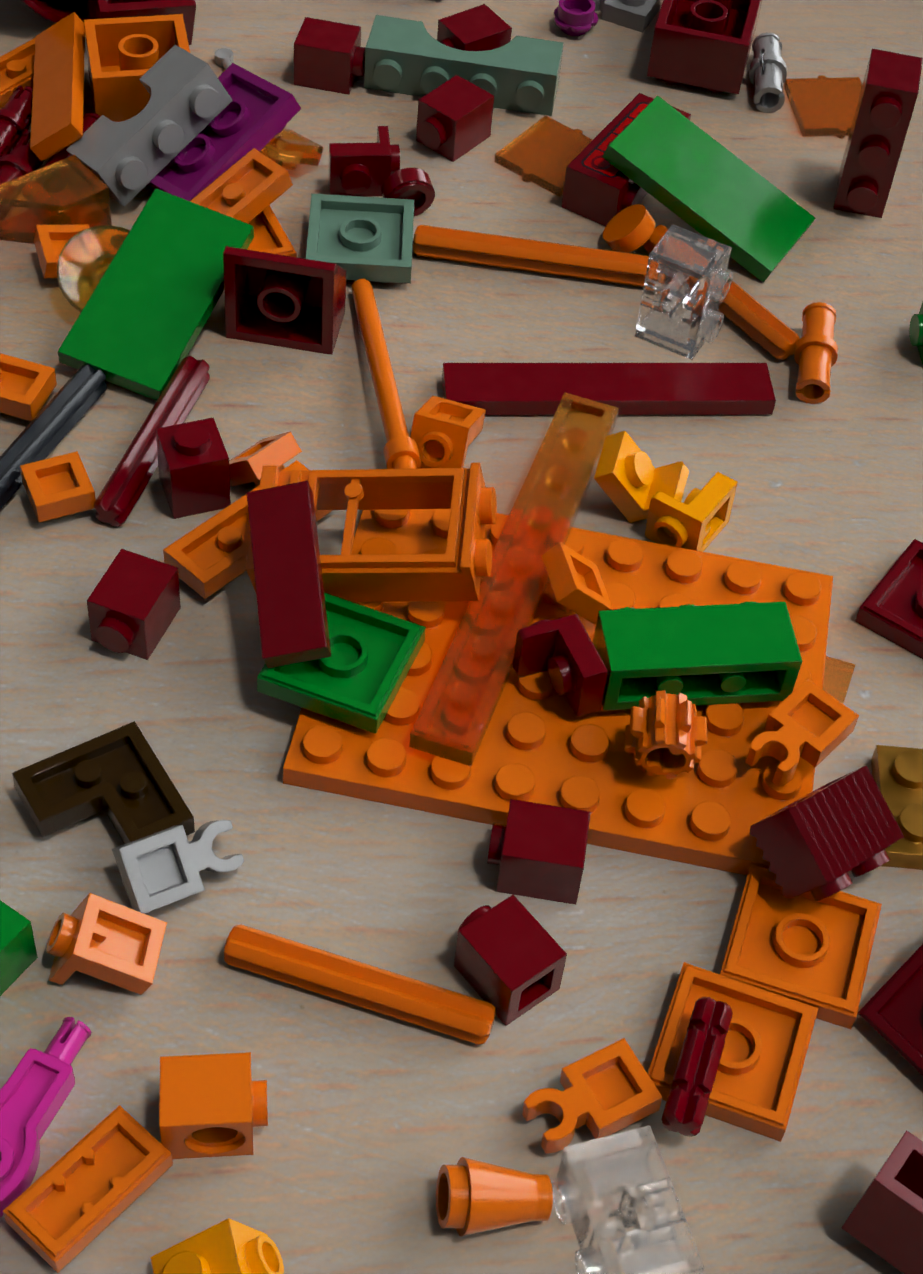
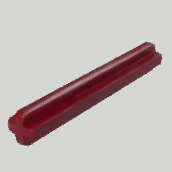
[94,356,210,527]

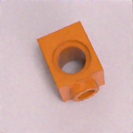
[159,1052,268,1159]

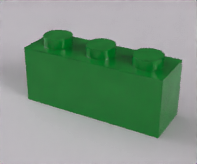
[593,602,802,711]

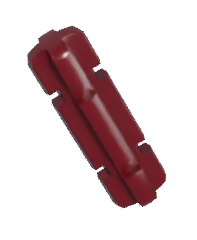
[661,997,733,1137]

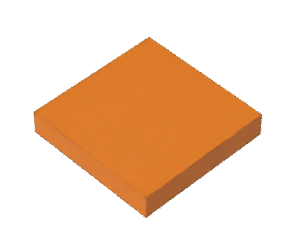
[720,864,882,1029]
[648,962,819,1142]

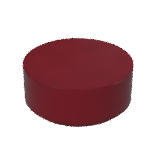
[381,168,435,216]

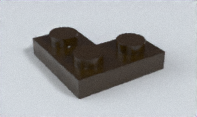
[12,721,195,844]

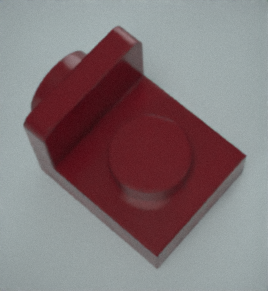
[513,614,608,717]

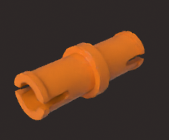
[794,302,838,404]

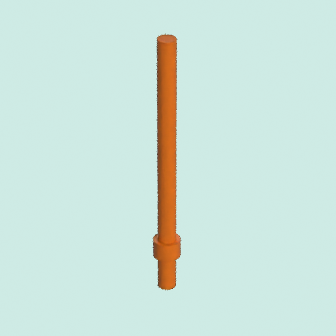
[351,279,421,469]

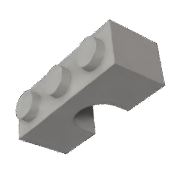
[66,44,233,206]

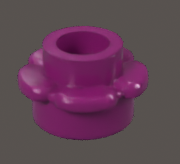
[554,0,598,36]

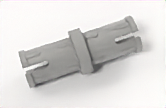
[749,32,787,113]

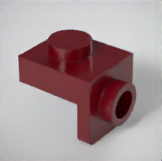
[328,126,400,197]

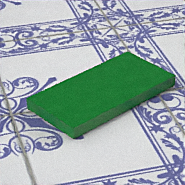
[602,96,816,283]
[58,188,254,401]

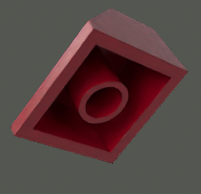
[223,246,346,355]

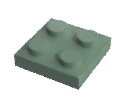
[305,193,414,284]

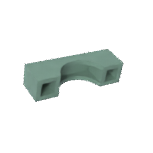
[364,15,564,116]

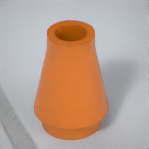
[436,1157,553,1237]

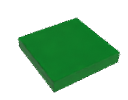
[257,593,426,734]

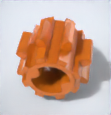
[625,690,707,779]

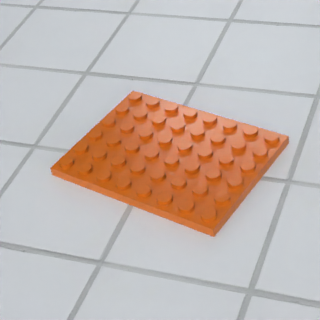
[283,509,833,875]

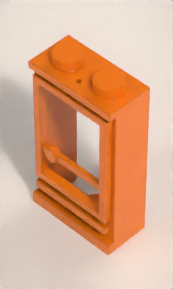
[245,463,497,602]

